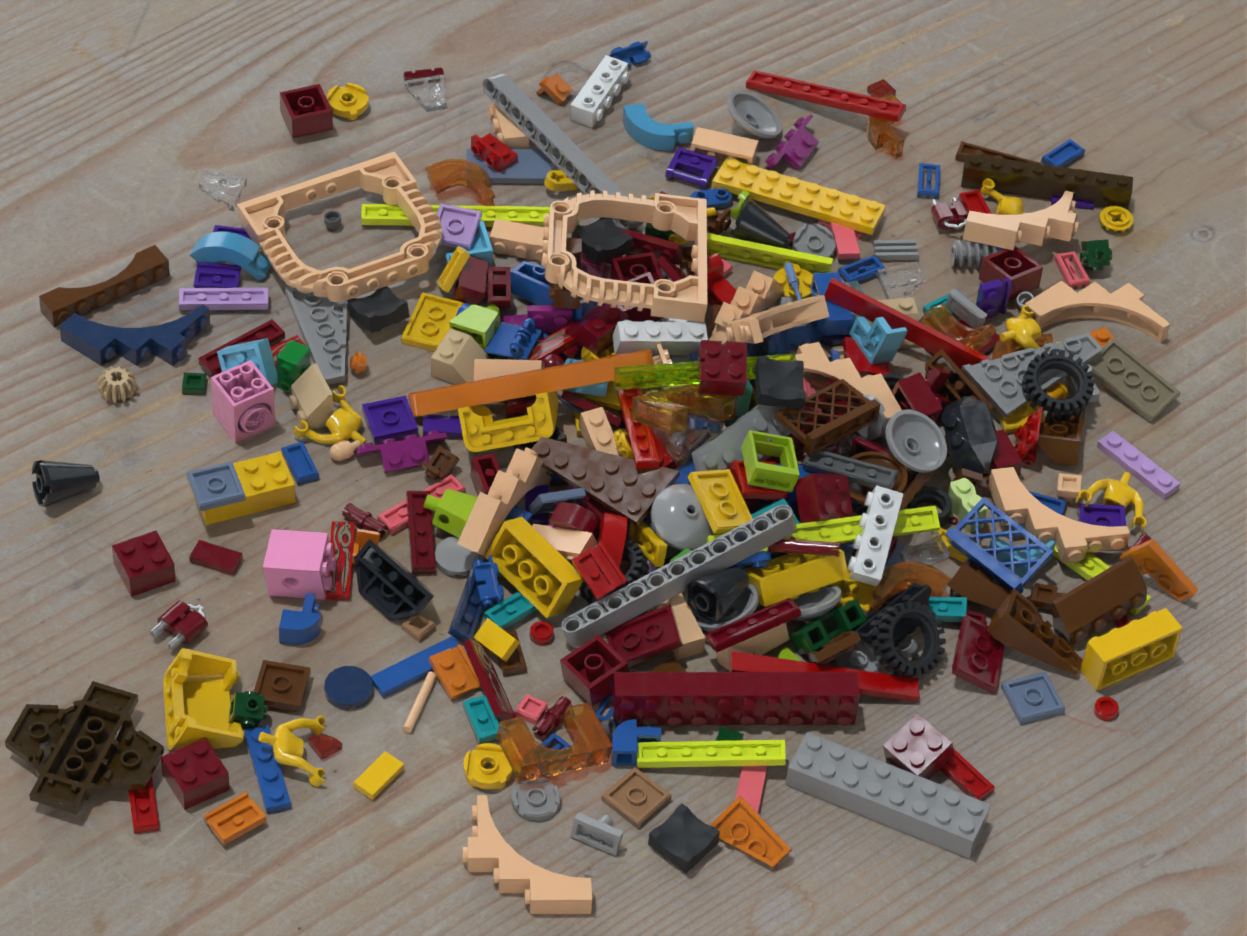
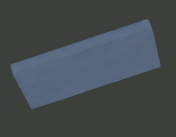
[466,148,552,184]

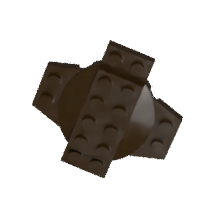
[5,681,164,815]

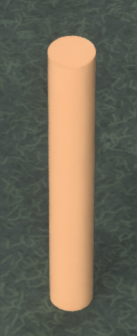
[403,672,437,733]

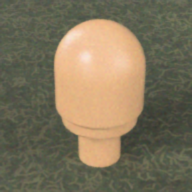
[330,440,361,461]

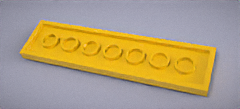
[712,158,886,235]

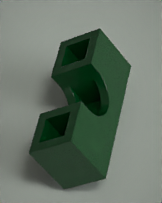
[789,599,867,655]

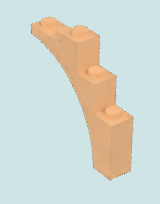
[963,191,1079,250]
[709,271,784,345]
[1025,281,1170,342]
[725,295,829,344]
[772,342,902,421]
[457,448,552,556]
[988,467,1130,563]
[462,795,592,915]

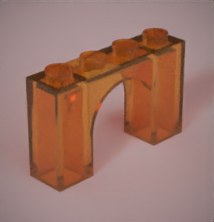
[632,382,737,434]
[496,702,613,782]

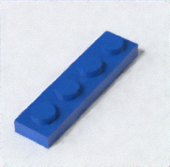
[244,725,291,814]

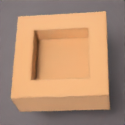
[1057,473,1082,502]

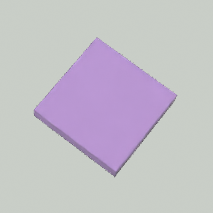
[437,203,482,251]

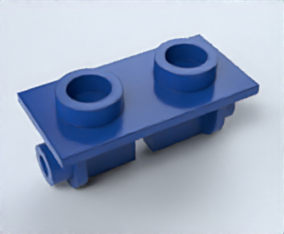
[609,41,651,67]
[472,555,504,607]

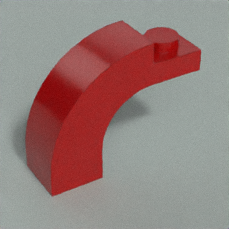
[599,513,627,568]

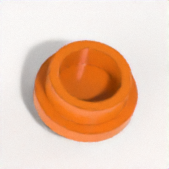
[350,352,367,374]

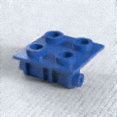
[484,318,542,360]

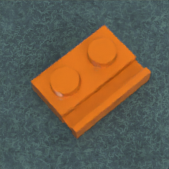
[428,644,482,701]
[204,792,267,845]

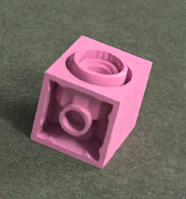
[211,360,275,443]
[263,529,336,600]

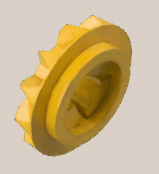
[1099,206,1133,233]
[614,429,634,460]

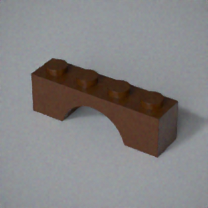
[549,237,582,309]

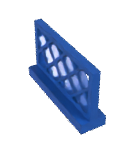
[945,497,1054,594]

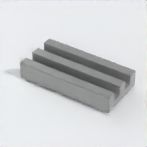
[873,240,919,261]
[945,288,987,332]

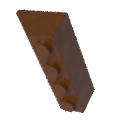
[1052,556,1147,646]

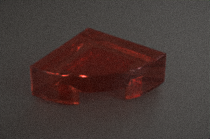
[308,735,342,760]

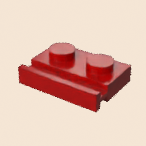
[572,542,627,601]

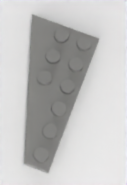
[285,286,348,385]
[961,333,1103,419]
[692,405,806,472]

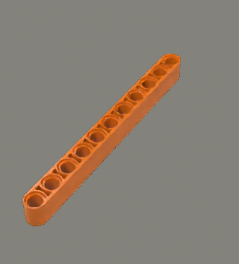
[408,349,655,417]

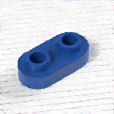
[690,188,732,210]
[727,551,772,570]

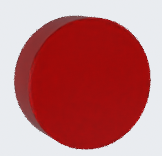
[529,621,554,645]
[1093,697,1119,721]

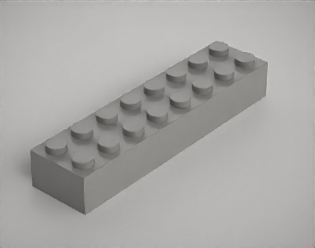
[785,732,991,858]

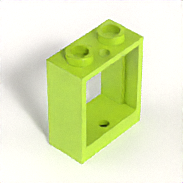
[741,430,800,492]

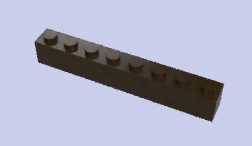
[961,154,1133,210]

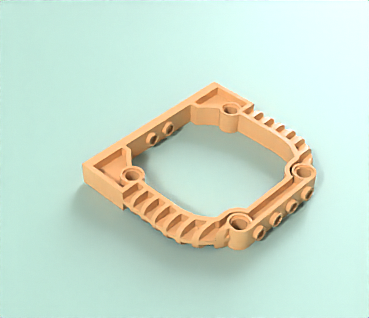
[237,151,442,302]
[541,190,707,322]

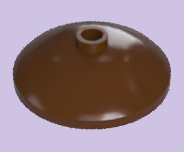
[848,451,908,505]

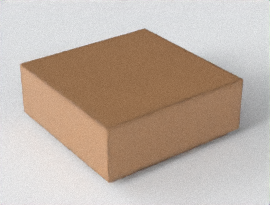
[402,613,436,642]

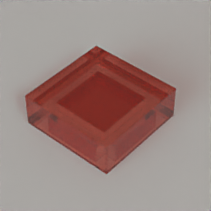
[867,79,896,100]

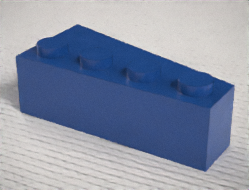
[510,261,607,322]

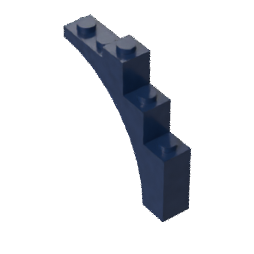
[60,305,210,366]
[689,320,822,376]

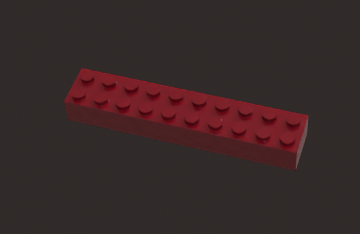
[611,672,860,726]

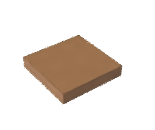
[601,767,672,829]

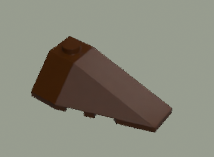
[1037,398,1086,466]
[947,559,1043,618]
[987,589,1082,675]

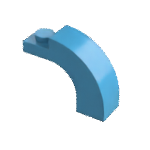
[623,104,694,151]
[190,232,271,281]

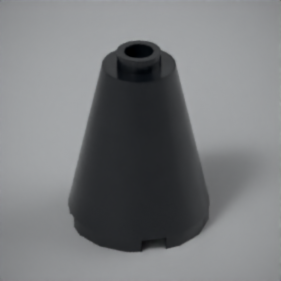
[729,200,791,249]
[32,460,100,507]
[684,567,749,624]

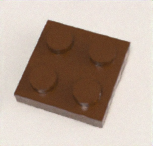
[806,631,861,664]
[254,660,311,712]

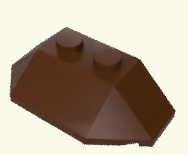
[925,349,995,413]

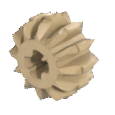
[98,365,137,403]

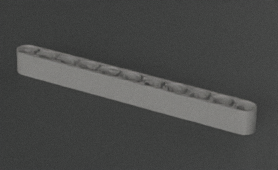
[482,73,644,230]
[562,505,797,647]

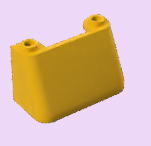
[458,391,558,452]
[163,648,244,751]

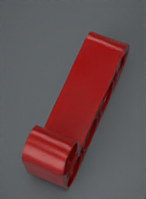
[694,253,737,307]

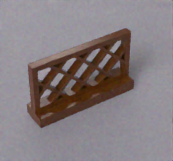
[774,379,881,456]

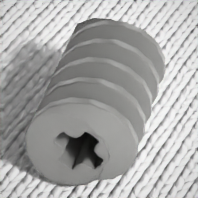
[950,239,997,267]

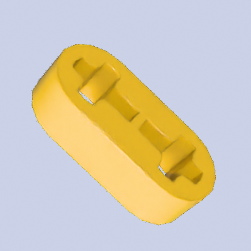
[544,170,579,191]

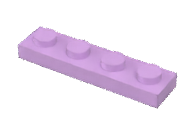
[179,288,268,310]
[1097,431,1180,500]

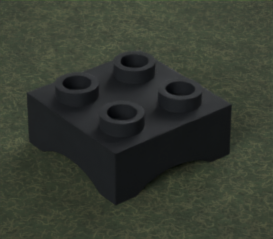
[571,217,633,265]
[347,286,410,333]
[755,356,806,409]
[648,803,720,873]

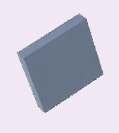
[187,462,246,511]
[528,488,586,515]
[1001,672,1065,725]

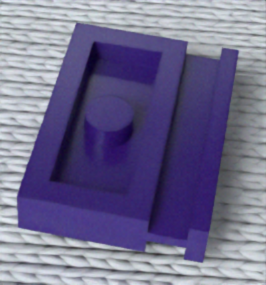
[193,262,241,288]
[976,277,1012,319]

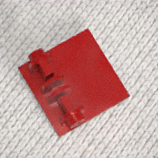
[1014,407,1043,466]

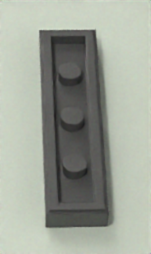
[802,450,898,490]

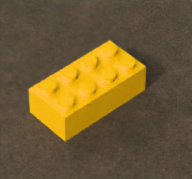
[200,451,295,525]
[484,517,583,618]
[744,549,849,607]
[1080,608,1183,691]

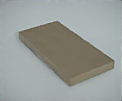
[1087,338,1181,423]

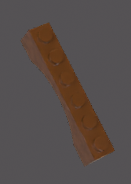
[39,245,170,327]

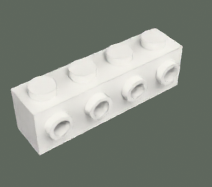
[570,55,630,128]
[613,320,708,355]
[848,485,903,586]

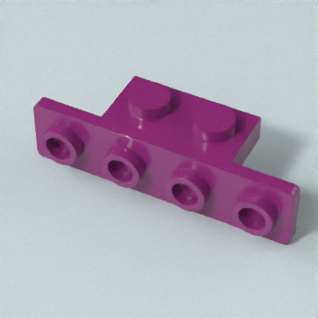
[764,114,819,170]
[504,305,574,332]
[355,430,447,473]

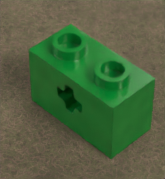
[277,340,311,393]

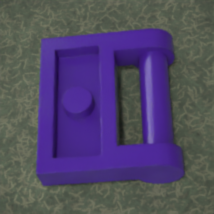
[665,147,718,189]

